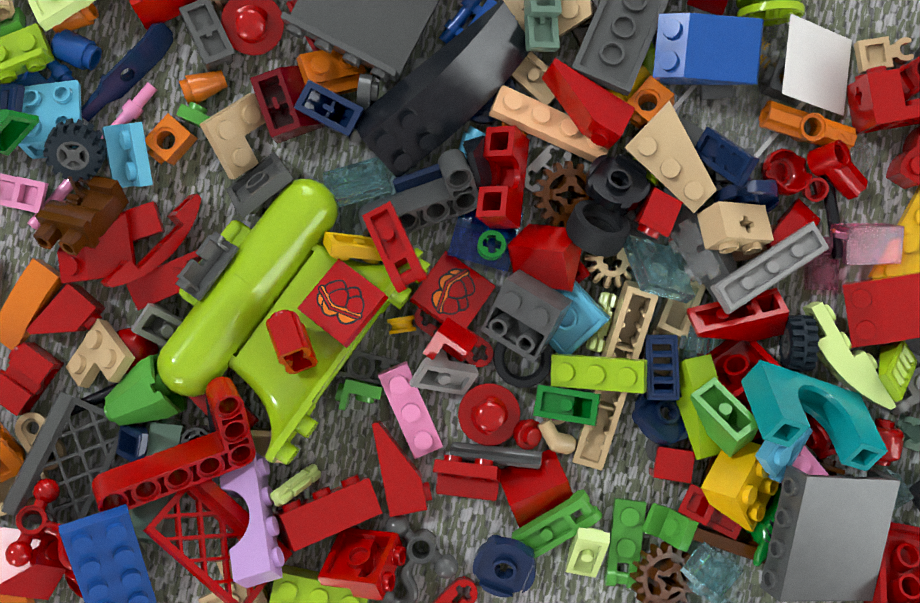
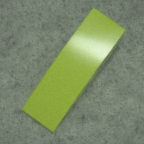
[676,354,721,460]

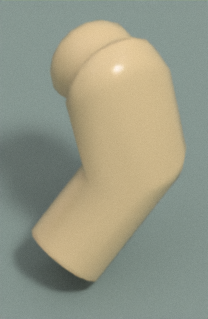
[537,418,577,455]

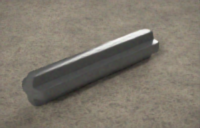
[450,442,542,469]

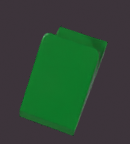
[533,385,601,426]

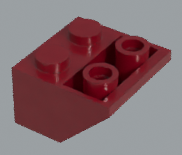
[250,66,325,144]

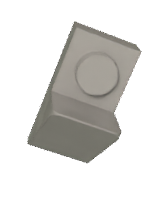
[131,303,184,347]
[409,349,479,395]

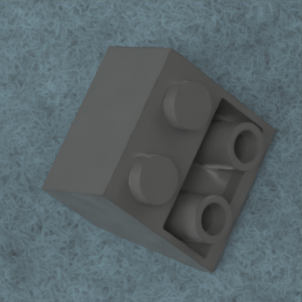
[481,269,573,363]

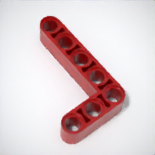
[91,376,256,512]

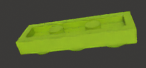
[551,353,647,394]

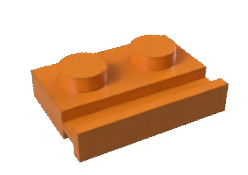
[296,50,366,95]

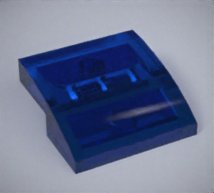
[447,208,523,272]

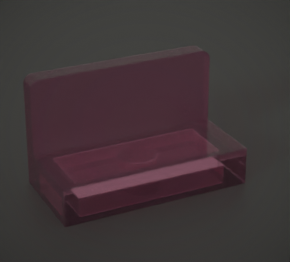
[830,223,905,265]

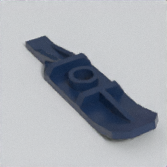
[81,22,173,122]

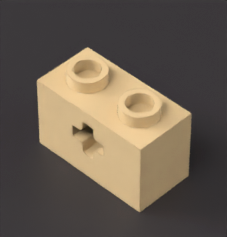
[697,201,774,255]

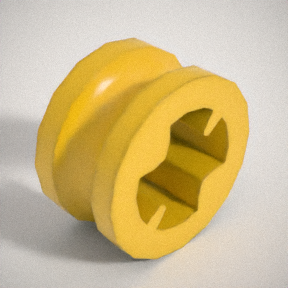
[387,315,417,335]

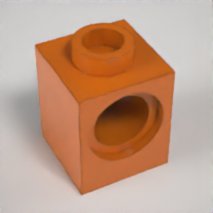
[626,75,675,129]
[145,113,198,166]

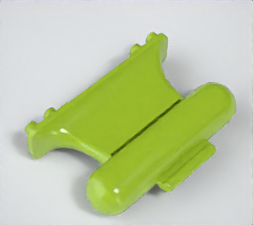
[157,179,431,465]

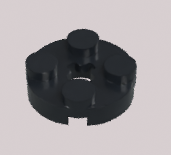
[585,154,650,215]

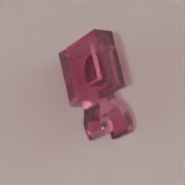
[804,237,839,290]

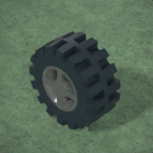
[43,119,107,181]
[779,315,819,372]

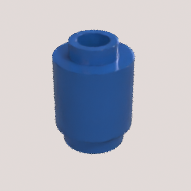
[51,29,102,70]

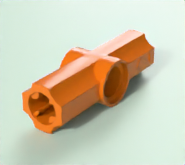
[758,100,857,151]

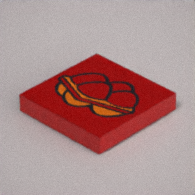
[410,251,496,329]
[297,259,388,348]

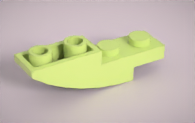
[803,302,896,410]

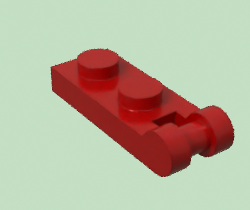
[362,201,428,293]

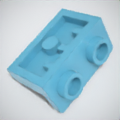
[102,122,153,188]

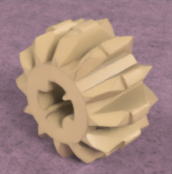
[584,241,637,289]

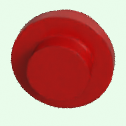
[513,419,542,450]

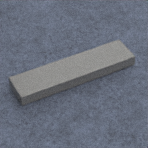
[710,221,830,314]

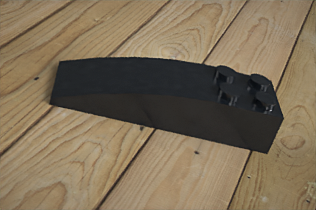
[355,0,530,178]

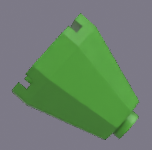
[104,354,187,426]

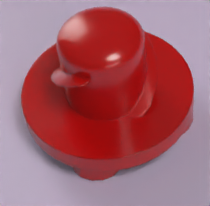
[221,0,284,55]
[458,383,520,446]

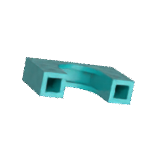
[741,360,888,471]

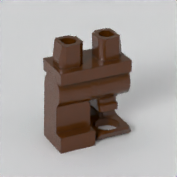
[33,175,129,256]

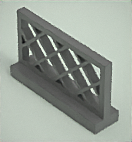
[1,390,120,525]

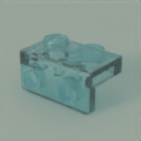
[680,541,744,603]

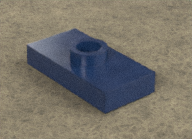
[694,127,760,187]

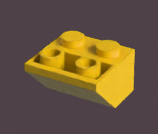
[701,442,779,532]

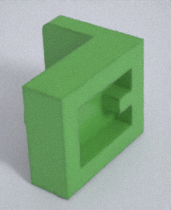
[335,377,384,411]
[642,503,699,552]

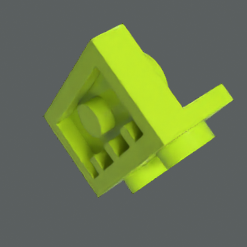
[0,23,55,84]

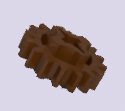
[532,161,594,227]
[629,541,698,603]

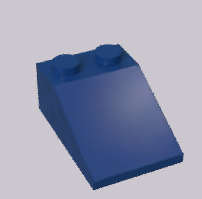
[653,13,764,85]

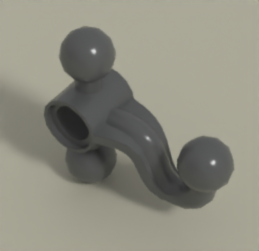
[372,515,459,603]

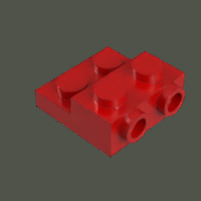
[318,528,406,601]

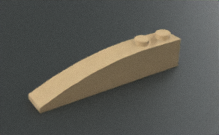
[572,279,659,471]

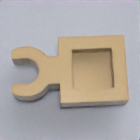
[854,36,914,74]

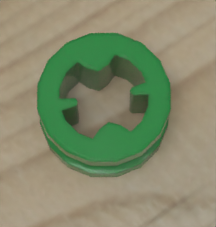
[477,230,506,261]

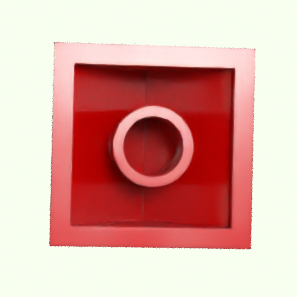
[507,223,582,292]
[500,449,573,528]

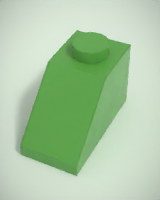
[690,377,759,458]

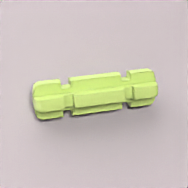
[586,292,618,353]
[270,464,321,507]

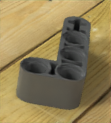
[357,149,478,237]

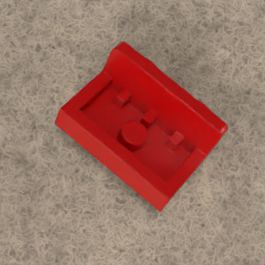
[433,455,501,501]

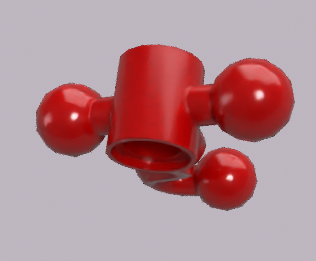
[5,478,72,570]

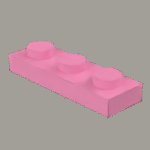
[378,361,443,459]

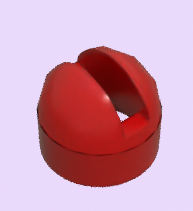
[801,176,829,202]

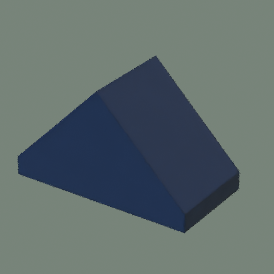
[294,79,365,138]

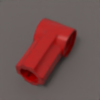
[807,139,868,200]

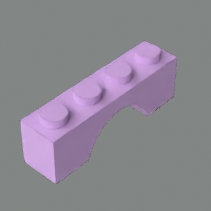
[219,452,284,588]

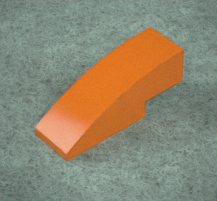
[0,258,63,351]

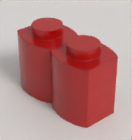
[886,126,920,189]
[266,310,318,374]

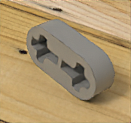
[524,144,572,193]

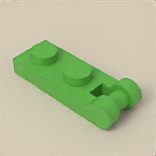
[512,489,602,558]
[604,497,647,588]

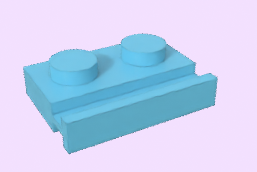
[755,428,813,483]

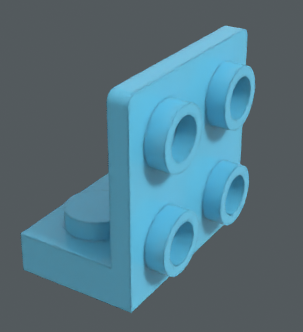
[18,80,82,159]

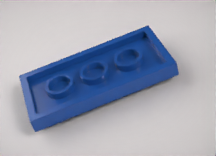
[58,504,157,603]

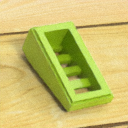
[878,340,917,402]

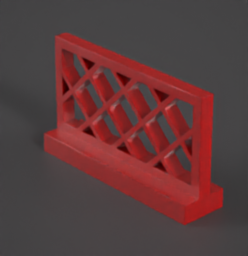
[143,479,292,603]

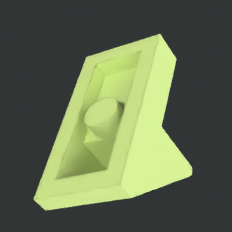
[565,527,610,578]

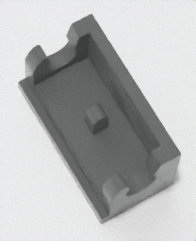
[179,0,235,72]

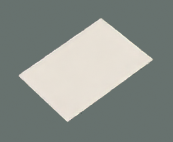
[782,14,852,116]

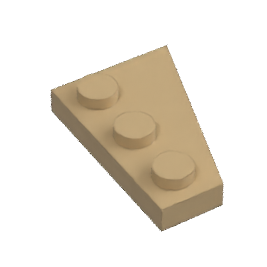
[624,100,717,214]

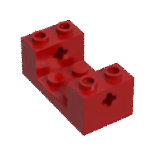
[846,66,920,135]

